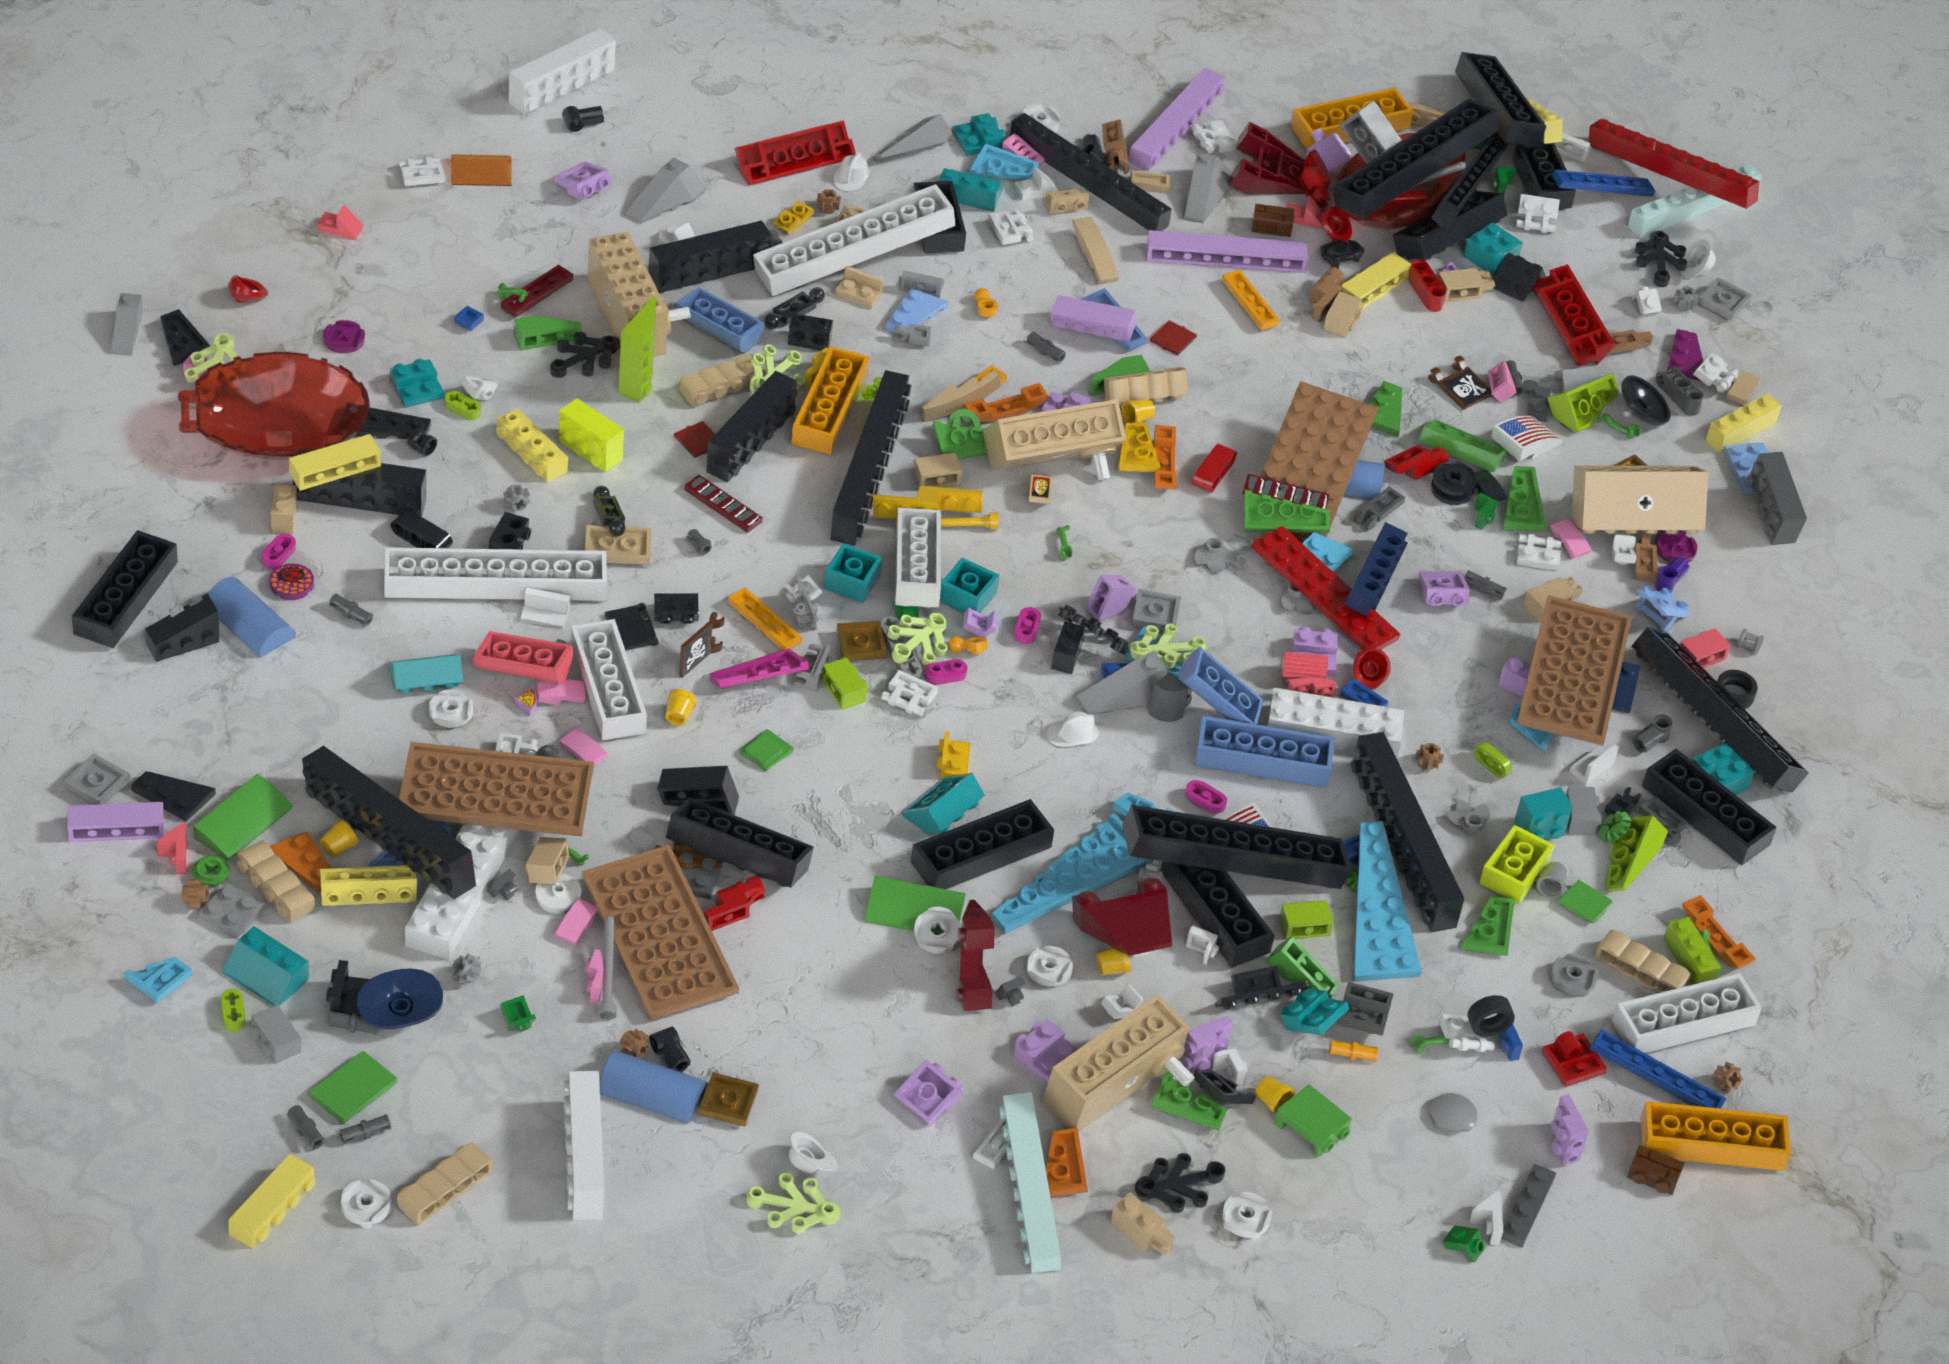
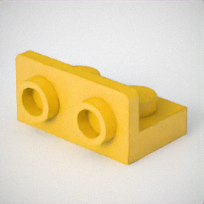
[936,731,971,779]

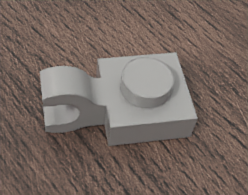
[894,324,931,347]

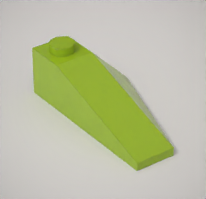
[1547,373,1619,433]
[1606,815,1668,892]

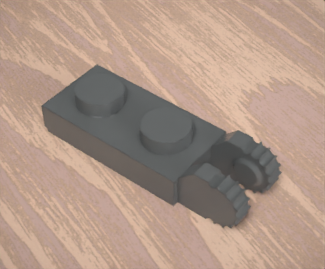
[1354,486,1406,530]

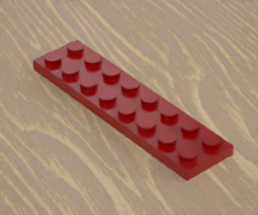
[1251,525,1401,650]

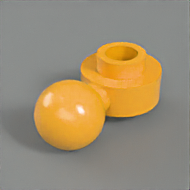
[974,288,998,318]
[948,636,988,654]

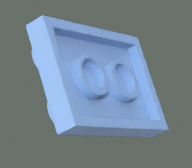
[1723,442,1768,494]

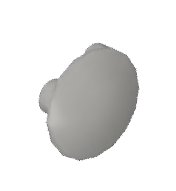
[1430,1093,1477,1132]

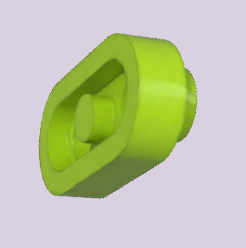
[1474,742,1512,779]

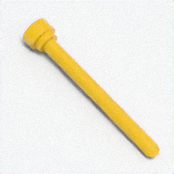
[896,512,999,530]

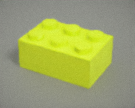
[558,398,624,472]
[1479,825,1555,904]

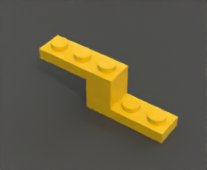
[873,486,983,519]

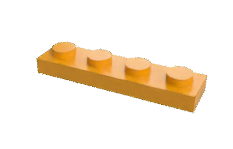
[1222,270,1280,331]
[728,587,802,650]

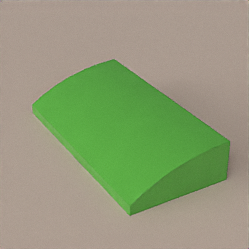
[1418,419,1509,472]
[193,774,292,862]
[865,876,966,935]

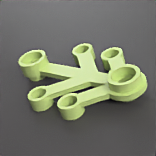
[184,333,245,401]
[749,344,805,394]
[887,613,948,666]
[1130,624,1207,668]
[746,1172,841,1234]

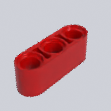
[1408,259,1446,312]
[1192,443,1237,493]

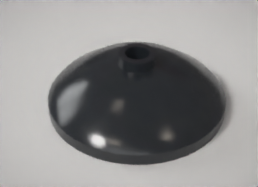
[1621,375,1671,426]

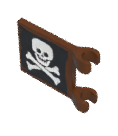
[1428,356,1493,410]
[679,612,725,678]

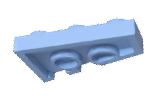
[886,288,948,334]

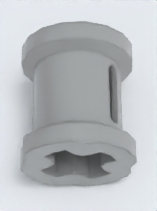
[1737,628,1764,654]

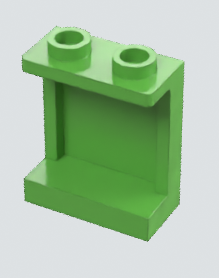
[1274,1084,1352,1158]

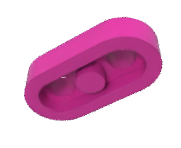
[262,534,296,569]
[1014,607,1041,644]
[924,659,968,685]
[1185,780,1227,814]

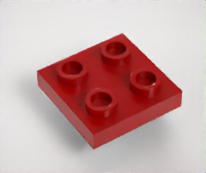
[1542,1031,1607,1087]

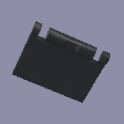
[605,603,659,651]

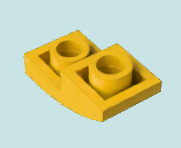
[773,200,814,234]
[805,347,829,390]

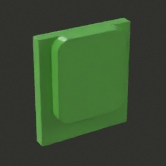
[740,729,794,772]
[1558,879,1613,924]

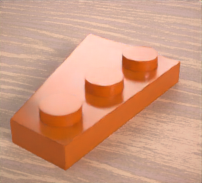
[269,831,332,893]
[1045,1128,1088,1198]

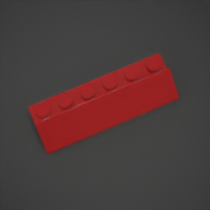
[735,120,856,185]
[1532,264,1615,367]

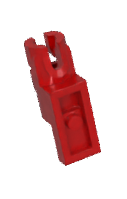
[1298,151,1332,209]
[1384,444,1449,480]
[704,875,766,931]

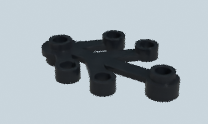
[1634,231,1688,287]
[550,331,620,378]
[1057,604,1129,655]
[1134,1153,1226,1213]

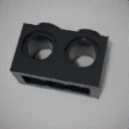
[788,313,833,351]
[489,512,532,550]

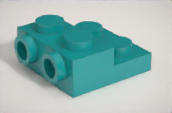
[952,113,1006,156]
[390,358,445,408]
[1280,988,1349,1035]

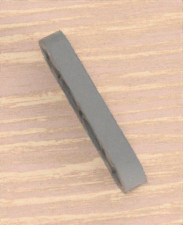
[880,616,922,679]

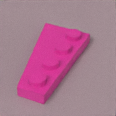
[709,648,809,688]

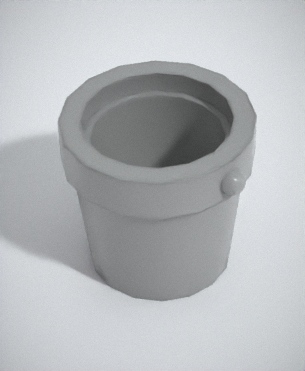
[1535,862,1568,899]

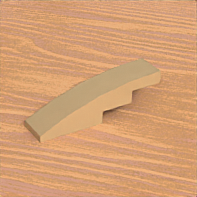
[1072,217,1119,284]
[922,370,1000,422]

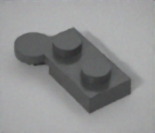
[1523,380,1551,422]
[1638,796,1688,845]

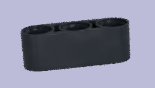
[390,510,453,548]

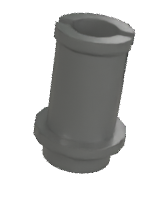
[686,529,712,555]

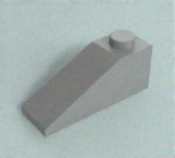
[111,293,143,356]

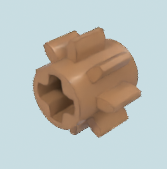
[816,189,841,214]
[1415,743,1444,770]
[182,879,209,908]
[620,1029,650,1058]
[1712,1062,1743,1093]

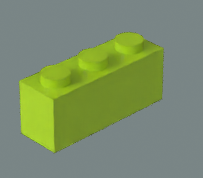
[1663,917,1721,985]

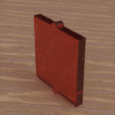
[1150,320,1197,356]
[674,421,715,458]

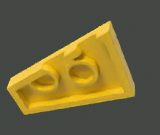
[1119,422,1161,472]

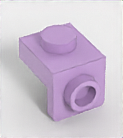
[962,608,998,637]

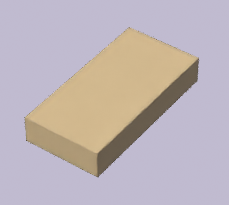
[1130,171,1170,193]
[1726,370,1761,406]

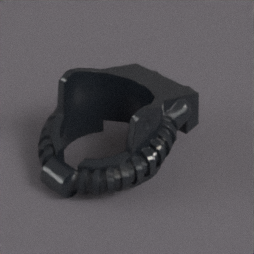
[1321,239,1365,269]

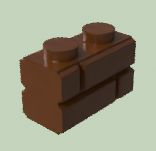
[1251,203,1294,237]
[1627,1145,1685,1195]

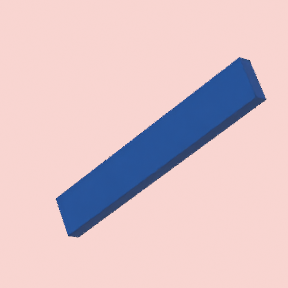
[1552,170,1656,196]
[1590,1029,1727,1109]

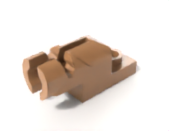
[1102,119,1129,175]
[1310,267,1345,322]

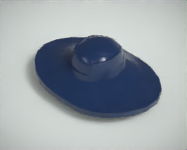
[357,968,443,1029]

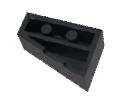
[145,593,219,662]
[657,766,739,815]

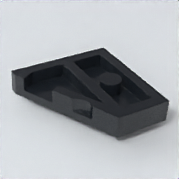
[1193,1070,1256,1105]

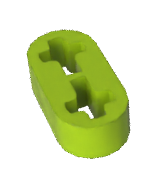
[445,391,481,420]
[221,989,245,1032]

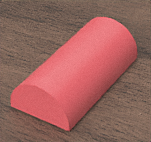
[472,631,573,683]

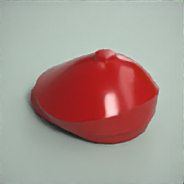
[1321,206,1353,242]
[228,275,268,303]
[1353,648,1391,690]

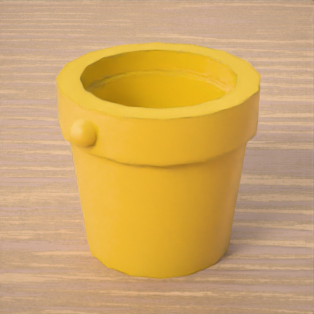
[1121,399,1155,424]
[665,689,697,726]
[320,820,358,858]
[1096,947,1131,976]
[1255,1076,1295,1114]

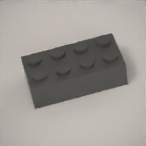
[1747,451,1807,545]

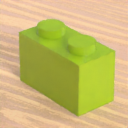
[822,657,868,710]
[1279,900,1333,940]

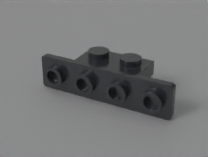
[1215,966,1309,1009]

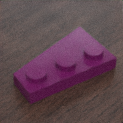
[1667,329,1704,381]

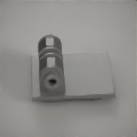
[794,575,819,630]

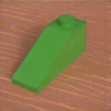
[514,316,581,351]
[1089,354,1150,396]
[1266,936,1341,999]

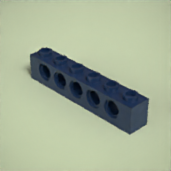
[1344,522,1408,616]

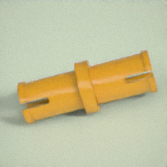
[1329,1039,1378,1062]

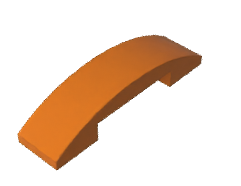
[964,383,1049,422]
[1153,425,1176,490]
[1682,895,1756,969]

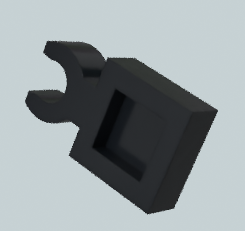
[1604,787,1641,816]

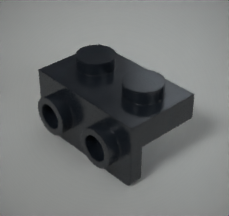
[654,593,700,624]

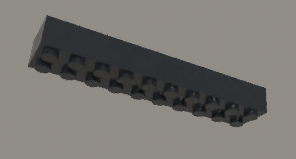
[1333,99,1499,219]
[830,370,912,546]
[1631,626,1809,792]
[1351,731,1465,933]
[302,745,476,900]
[1122,805,1351,889]

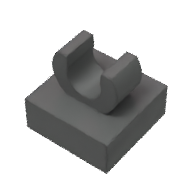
[487,868,518,901]
[995,976,1026,1007]

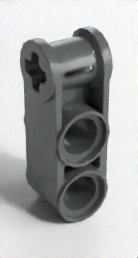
[1655,366,1704,415]

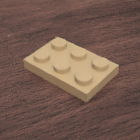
[585,525,651,565]

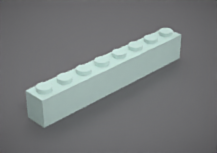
[1628,163,1762,238]
[999,1092,1061,1274]

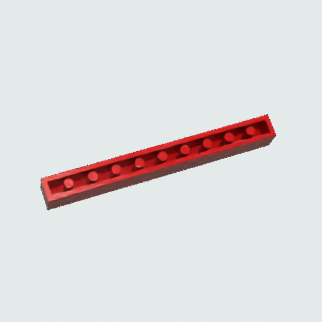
[1589,119,1760,209]

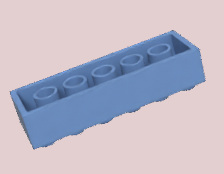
[1194,716,1335,788]

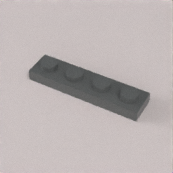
[1501,1164,1556,1248]

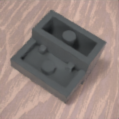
[1149,673,1192,722]
[1337,981,1394,1036]

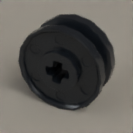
[1430,461,1477,505]

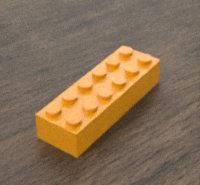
[1290,87,1413,151]
[791,346,870,455]
[1640,1101,1791,1171]

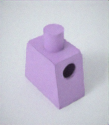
[1308,128,1354,173]
[1085,575,1137,621]

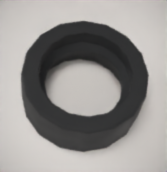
[1717,669,1758,709]
[1467,995,1515,1037]

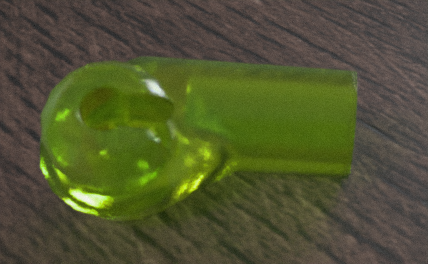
[861,377,882,400]

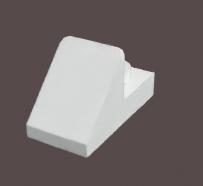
[1014,167,1058,200]
[659,223,695,244]
[1469,1191,1503,1246]

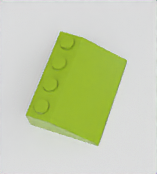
[618,296,657,402]

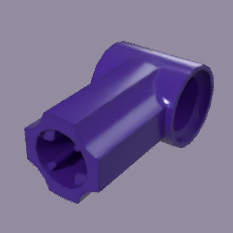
[1655,556,1690,592]

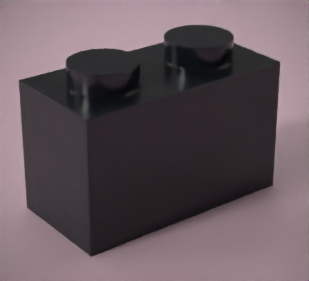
[1051,621,1086,674]

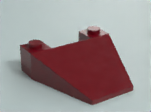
[1229,121,1305,194]
[1072,878,1172,956]
[956,899,995,1011]

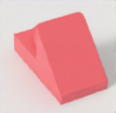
[1286,195,1323,228]
[317,205,363,240]
[157,823,187,874]

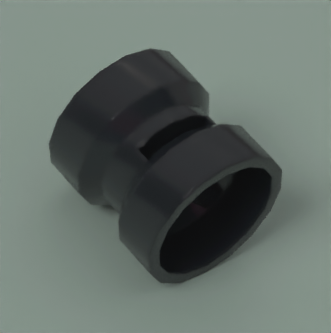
[407,428,438,456]

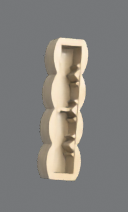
[679,354,764,406]
[1104,367,1188,407]
[237,840,315,922]
[1595,930,1691,993]
[397,1142,492,1225]

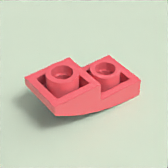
[1287,678,1336,698]

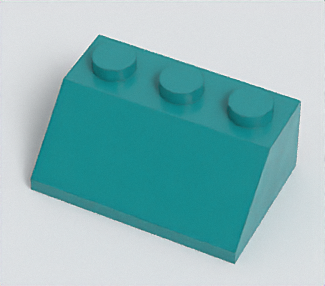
[939,168,1004,212]
[388,654,463,693]
[901,773,985,834]
[222,926,309,1006]

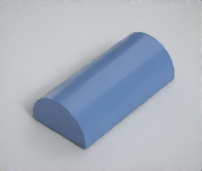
[674,287,764,353]
[1344,460,1385,500]
[208,577,296,657]
[1178,647,1263,725]
[599,1050,707,1123]

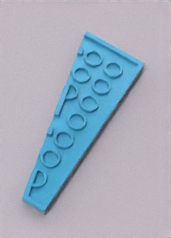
[991,813,1153,934]
[1353,821,1422,981]

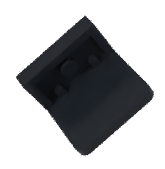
[1492,252,1546,302]
[326,960,370,1017]

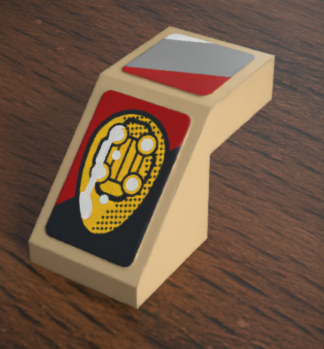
[1028,473,1052,504]

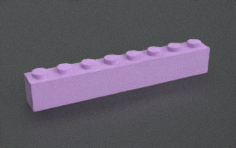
[1128,68,1225,171]
[1146,230,1308,273]

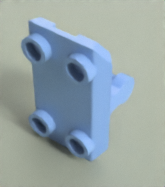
[1635,585,1690,632]

